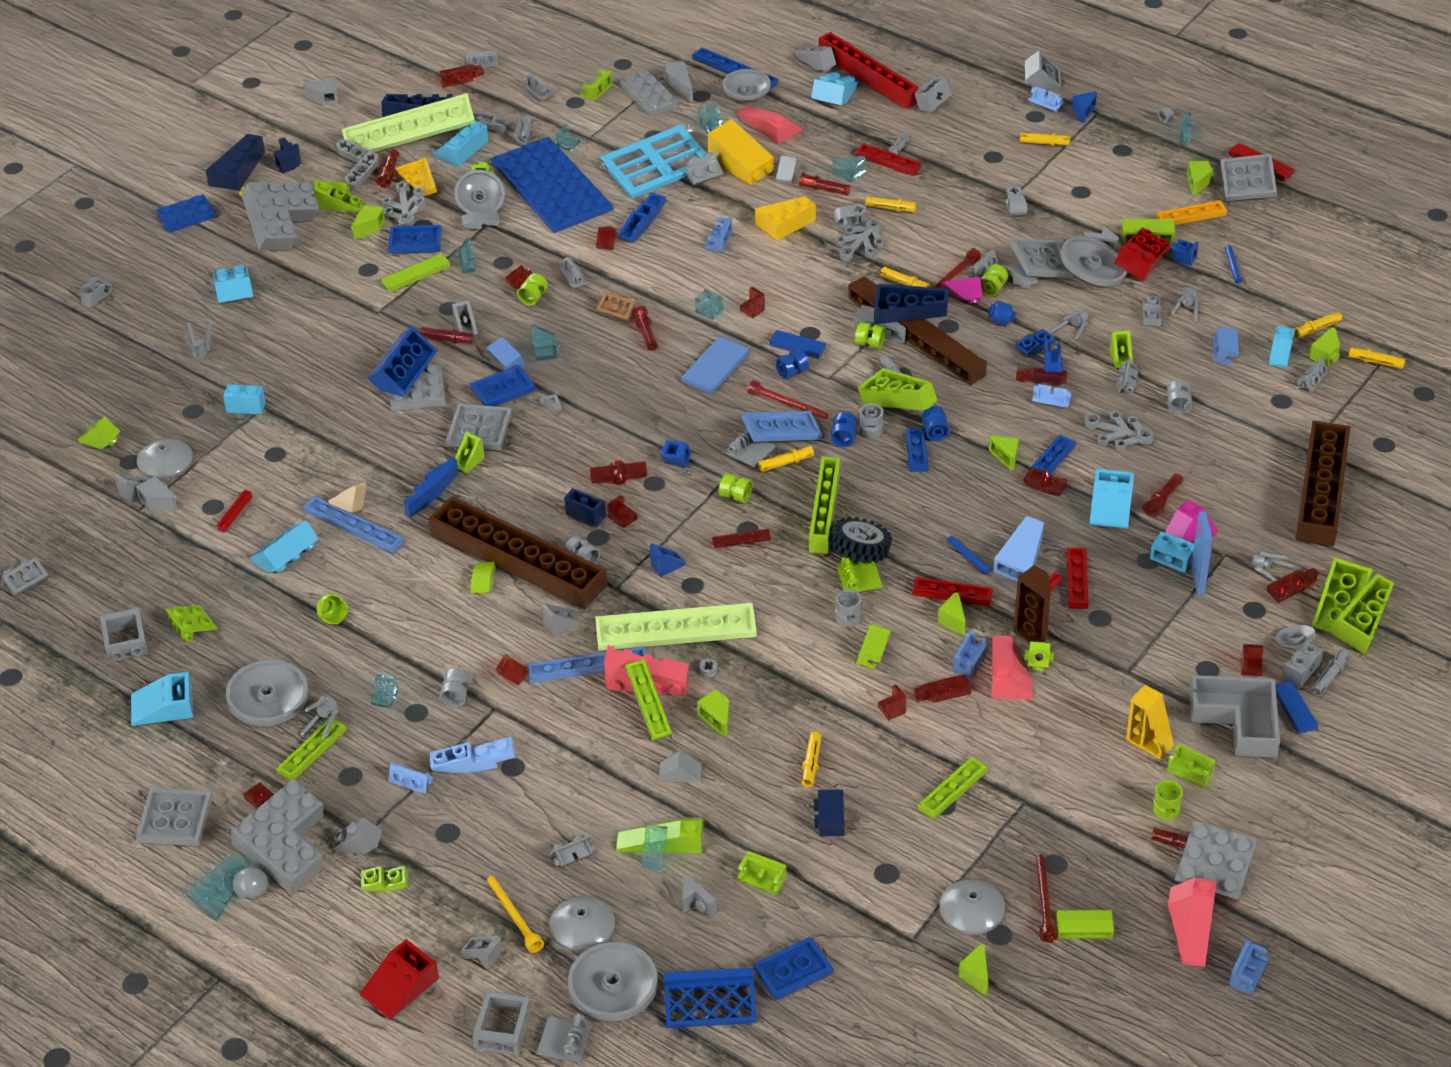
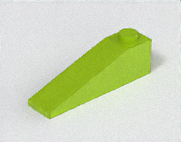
[1312,557,1373,634]
[616,817,704,854]

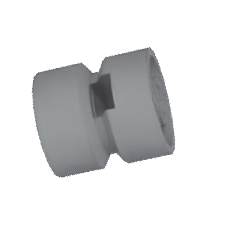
[1167,380,1192,414]
[859,403,883,439]
[564,535,600,564]
[836,590,861,627]
[439,669,470,707]

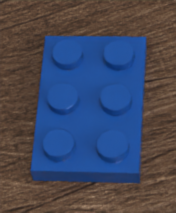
[156,194,216,233]
[388,225,442,253]
[470,365,536,406]
[753,937,833,1001]

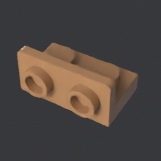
[596,292,639,323]

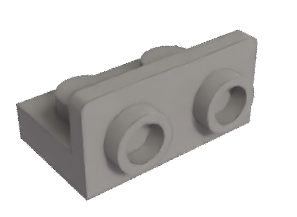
[685,152,724,186]
[1,557,49,597]

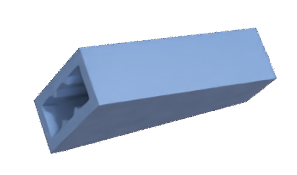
[993,516,1044,582]

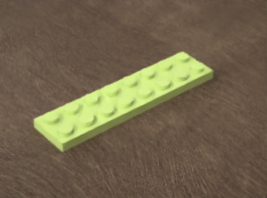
[342,93,475,156]
[595,603,757,651]

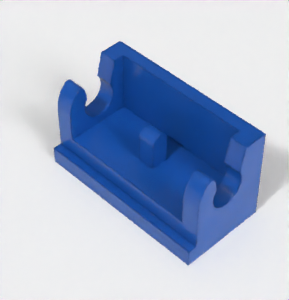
[1044,340,1063,372]

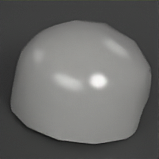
[232,867,268,900]

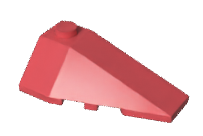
[736,106,803,144]
[991,635,1032,699]
[1168,878,1216,967]

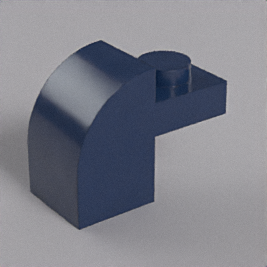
[274,137,301,173]

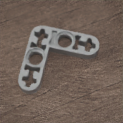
[336,139,379,190]

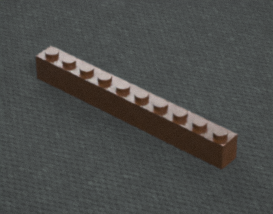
[848,276,987,386]

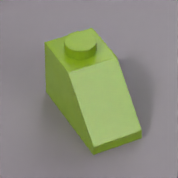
[1187,161,1214,196]
[1309,327,1340,367]
[78,416,120,449]
[697,689,730,738]

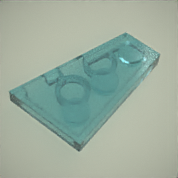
[186,852,249,922]

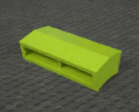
[1056,910,1114,939]

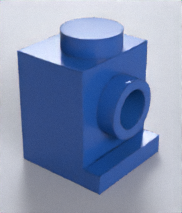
[1170,239,1199,266]
[661,440,692,468]

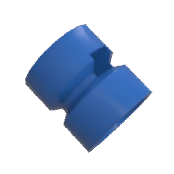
[776,349,809,380]
[922,406,950,441]
[831,412,857,447]

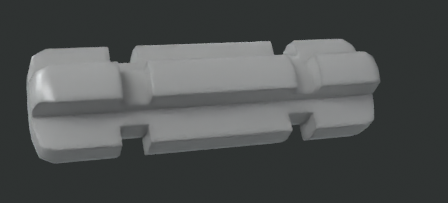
[888,133,909,154]

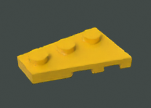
[395,158,437,197]

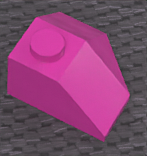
[942,277,983,304]
[1165,499,1218,542]

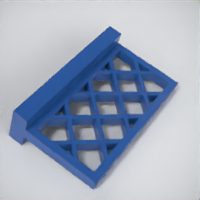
[664,968,757,1028]

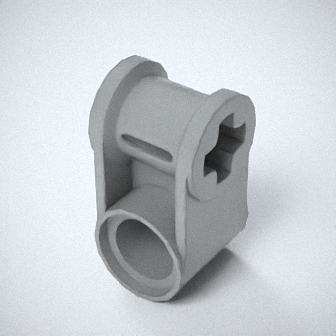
[1006,186,1027,216]
[833,204,867,229]
[79,277,112,307]

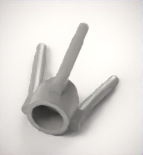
[1170,287,1199,323]
[1048,308,1089,341]
[185,322,212,358]
[1252,551,1302,587]
[300,696,339,738]

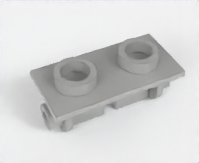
[465,50,499,69]
[523,74,554,101]
[513,116,534,146]
[967,249,998,279]
[559,257,589,289]
[1117,357,1139,393]
[1298,358,1327,393]
[550,834,596,867]

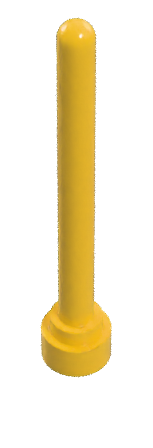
[487,876,544,953]

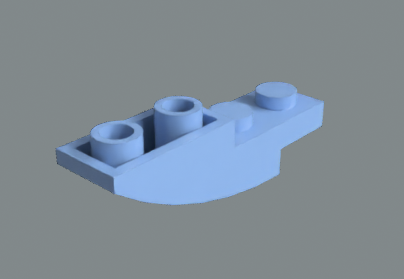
[430,737,515,773]

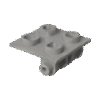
[724,428,776,468]
[536,1014,592,1063]

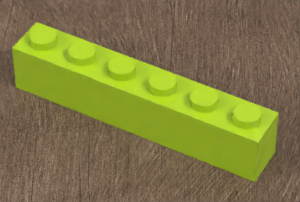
[809,456,840,554]

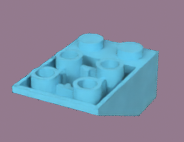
[811,72,860,105]
[213,265,253,303]
[1089,469,1134,529]
[131,672,193,726]

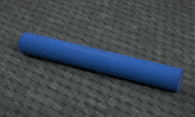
[1225,245,1242,284]
[947,536,991,575]

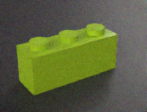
[1121,218,1175,245]

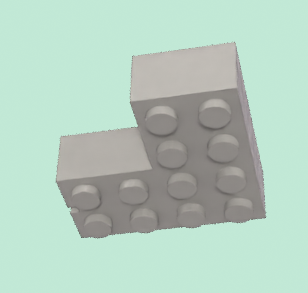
[242,182,319,250]
[1189,675,1280,758]
[231,779,323,895]

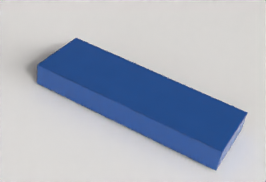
[770,330,826,359]
[905,428,928,472]
[1031,435,1076,478]
[1275,680,1318,734]

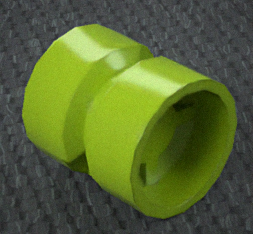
[980,264,1008,297]
[517,273,548,306]
[855,321,886,349]
[719,473,753,503]
[1153,780,1183,820]

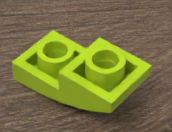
[470,562,496,594]
[361,866,408,891]

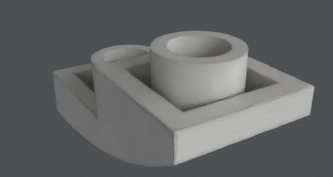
[461,211,500,230]
[1002,264,1038,288]
[1142,296,1161,326]

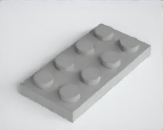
[619,69,679,117]

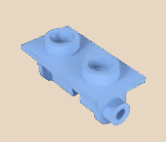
[1028,87,1064,111]
[1032,384,1072,408]
[388,763,433,794]

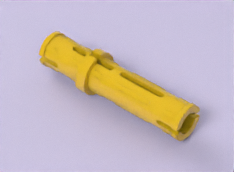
[1020,132,1071,147]
[865,196,917,213]
[880,266,931,287]
[1294,311,1342,339]
[1349,346,1406,370]
[758,445,814,473]
[801,732,822,787]

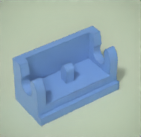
[705,217,732,252]
[1213,326,1239,364]
[486,337,526,369]
[953,631,988,679]
[1229,940,1268,995]

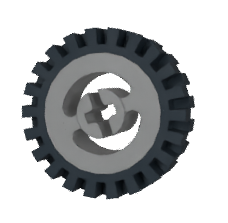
[830,517,892,563]

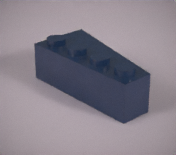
[381,94,453,117]
[206,134,265,191]
[874,284,949,324]

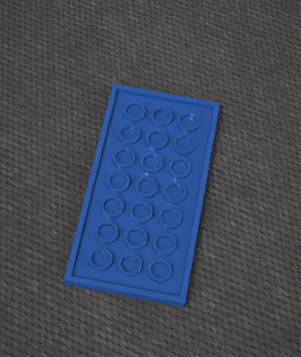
[491,137,613,233]

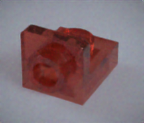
[596,226,617,250]
[505,264,533,291]
[607,495,637,529]

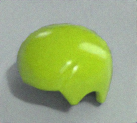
[316,593,348,625]

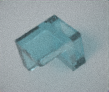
[556,124,580,151]
[371,674,398,708]

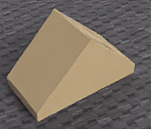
[329,481,367,513]

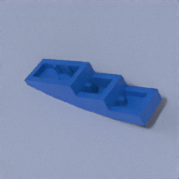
[617,192,667,243]
[403,457,458,517]

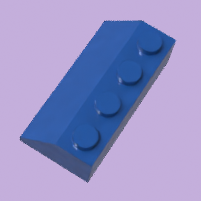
[368,326,438,397]

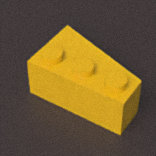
[755,196,816,241]
[1126,685,1174,760]

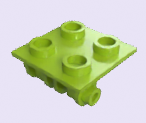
[836,557,883,592]
[165,605,218,642]

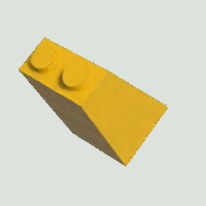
[708,119,774,185]

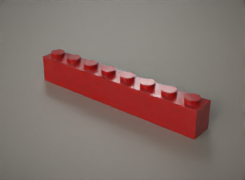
[819,32,918,109]

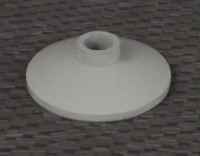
[1275,625,1316,649]

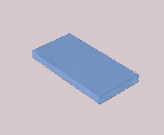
[681,336,750,394]
[742,411,823,442]
[1191,512,1213,595]

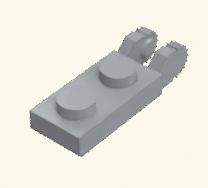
[473,111,510,133]

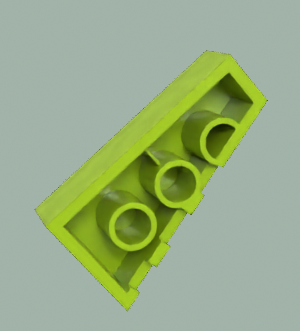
[858,368,938,410]
[1331,573,1394,655]

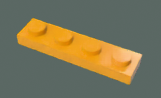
[1156,200,1227,225]

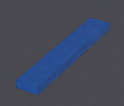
[692,47,778,91]

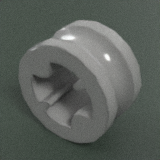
[1158,106,1174,123]
[699,658,718,678]

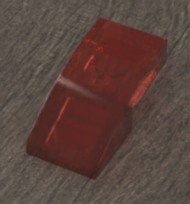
[1023,468,1067,496]

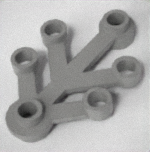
[382,181,426,226]
[836,218,884,262]
[1084,411,1154,452]

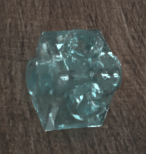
[695,289,724,320]

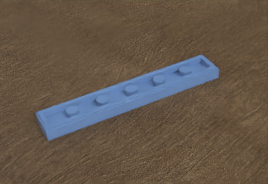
[303,496,404,554]
[527,646,647,683]

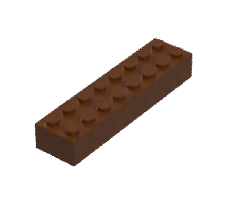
[1295,421,1350,546]

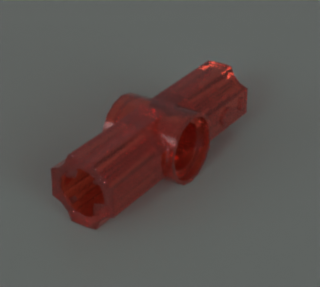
[589,460,647,485]

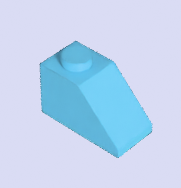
[1269,326,1295,368]

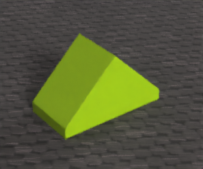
[1110,330,1133,368]
[455,431,485,473]
[989,435,1019,471]
[938,592,966,635]
[959,944,988,994]

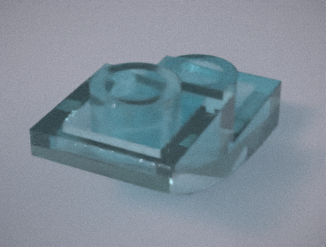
[1179,112,1193,146]

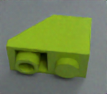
[351,205,385,239]

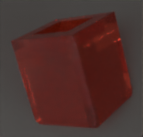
[740,287,765,318]
[1240,644,1264,677]
[495,653,529,685]
[878,685,906,721]

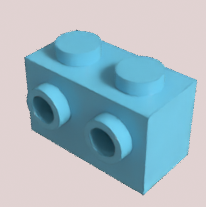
[223,384,266,414]
[1150,531,1194,573]

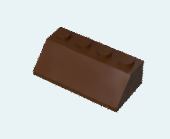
[1014,565,1050,643]

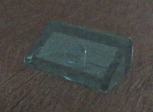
[458,237,475,274]
[642,824,668,871]

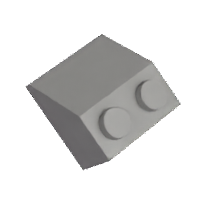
[1024,50,1061,90]

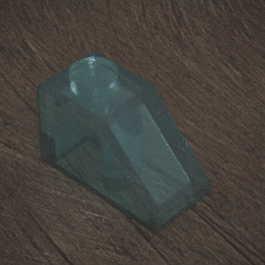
[697,102,723,135]
[531,324,560,361]

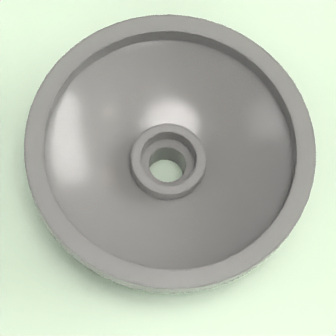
[723,69,771,101]
[454,170,505,214]
[137,438,193,479]
[939,879,1005,935]
[549,896,615,952]

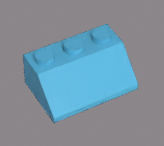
[432,121,488,167]
[249,520,319,573]

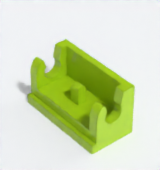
[580,70,612,101]
[856,624,891,668]
[1167,743,1216,788]
[737,850,787,895]

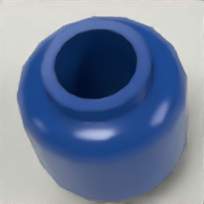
[988,301,1015,326]

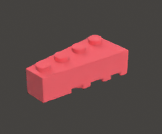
[604,645,689,696]

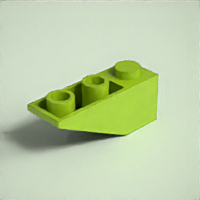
[313,179,364,212]

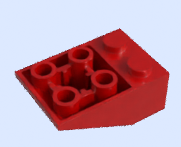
[1114,227,1171,281]
[360,939,439,1020]

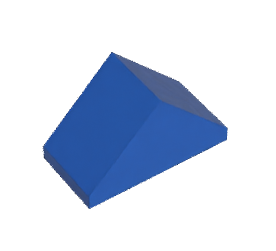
[1072,91,1097,123]
[650,543,686,577]

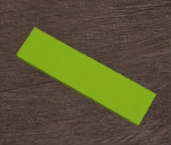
[382,253,451,292]
[625,659,672,741]
[276,719,347,781]
[918,756,988,820]

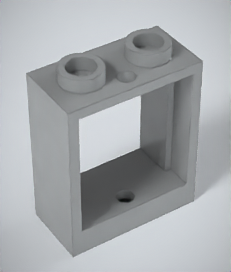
[100,607,148,662]
[473,992,531,1055]

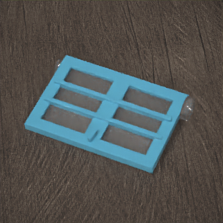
[598,123,707,199]

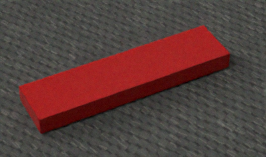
[855,143,921,176]
[1229,143,1294,181]
[1066,547,1089,609]
[912,577,993,607]

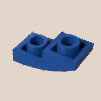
[1015,328,1055,356]

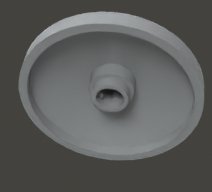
[1060,236,1127,287]
[226,660,308,726]
[568,942,658,1021]

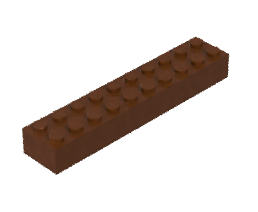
[428,496,607,609]

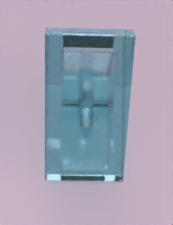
[832,156,866,183]

